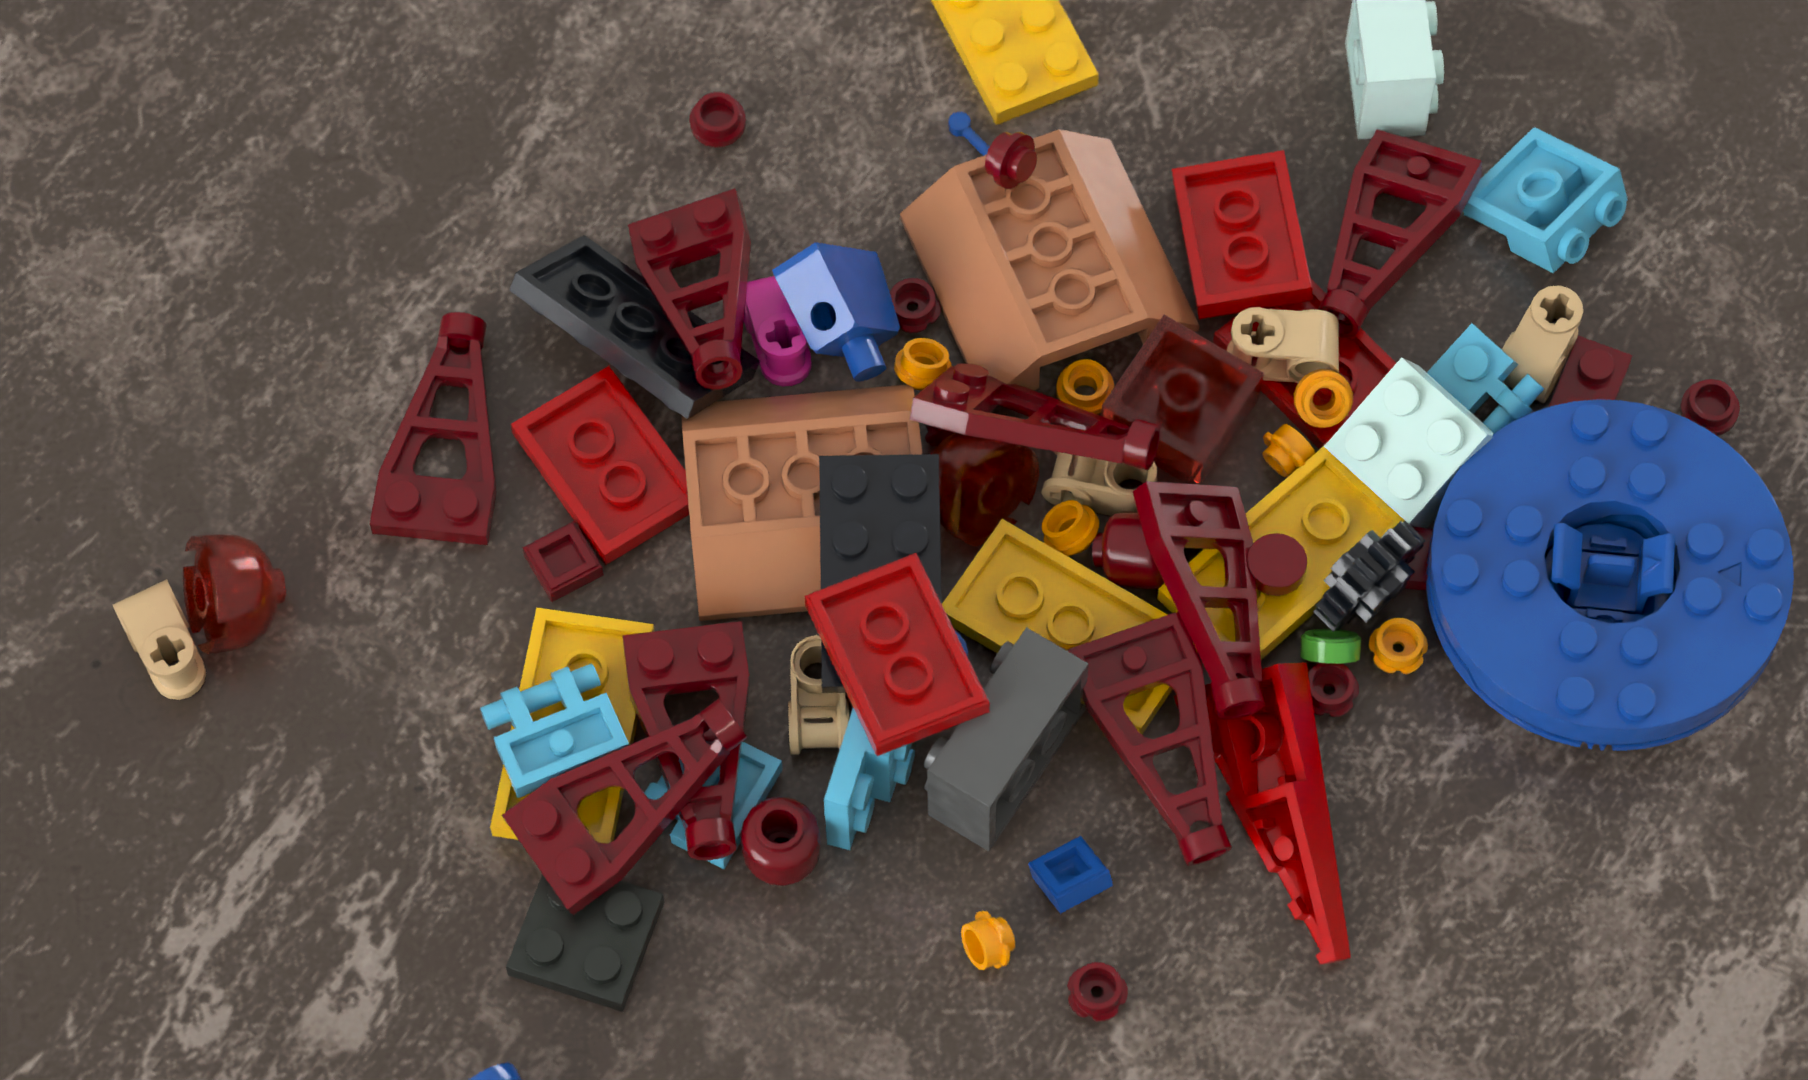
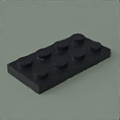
[510,235,760,419]
[819,454,942,693]

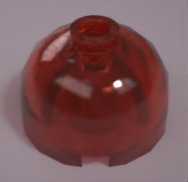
[931,432,1040,546]
[183,533,286,654]

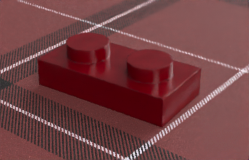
[1549,336,1633,407]

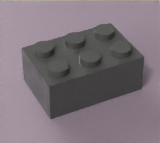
[924,627,1088,851]

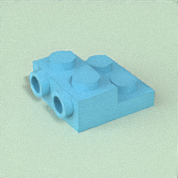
[1463,127,1628,273]
[824,708,915,850]

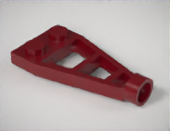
[1317,129,1482,338]
[628,188,751,390]
[370,312,497,545]
[910,363,1161,470]
[1132,481,1265,720]
[1068,611,1232,866]
[623,621,750,860]
[501,699,748,915]

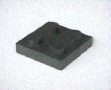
[506,874,665,1012]

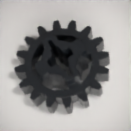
[1313,521,1425,632]

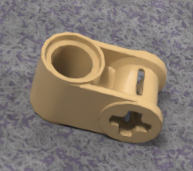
[1502,285,1583,403]
[1225,307,1339,383]
[1041,451,1157,516]
[113,579,206,700]
[788,635,849,755]

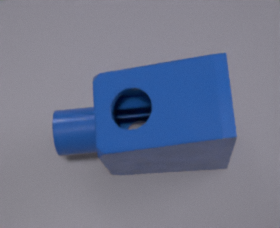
[772,242,900,381]

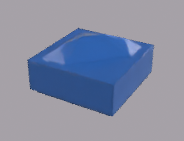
[1028,836,1113,913]

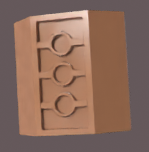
[900,129,1199,390]
[682,385,922,621]

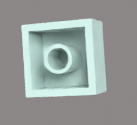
[1346,0,1444,140]
[1324,357,1494,528]

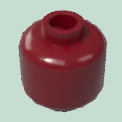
[1092,512,1164,589]
[740,797,821,886]

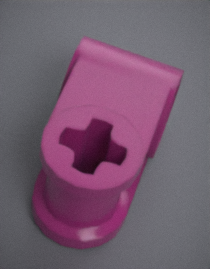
[744,276,812,387]

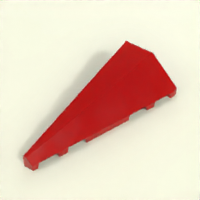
[1174,662,1351,965]

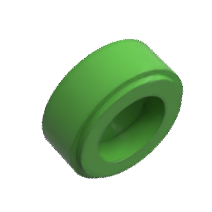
[1300,629,1361,664]

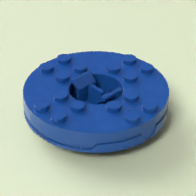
[1426,399,1794,751]

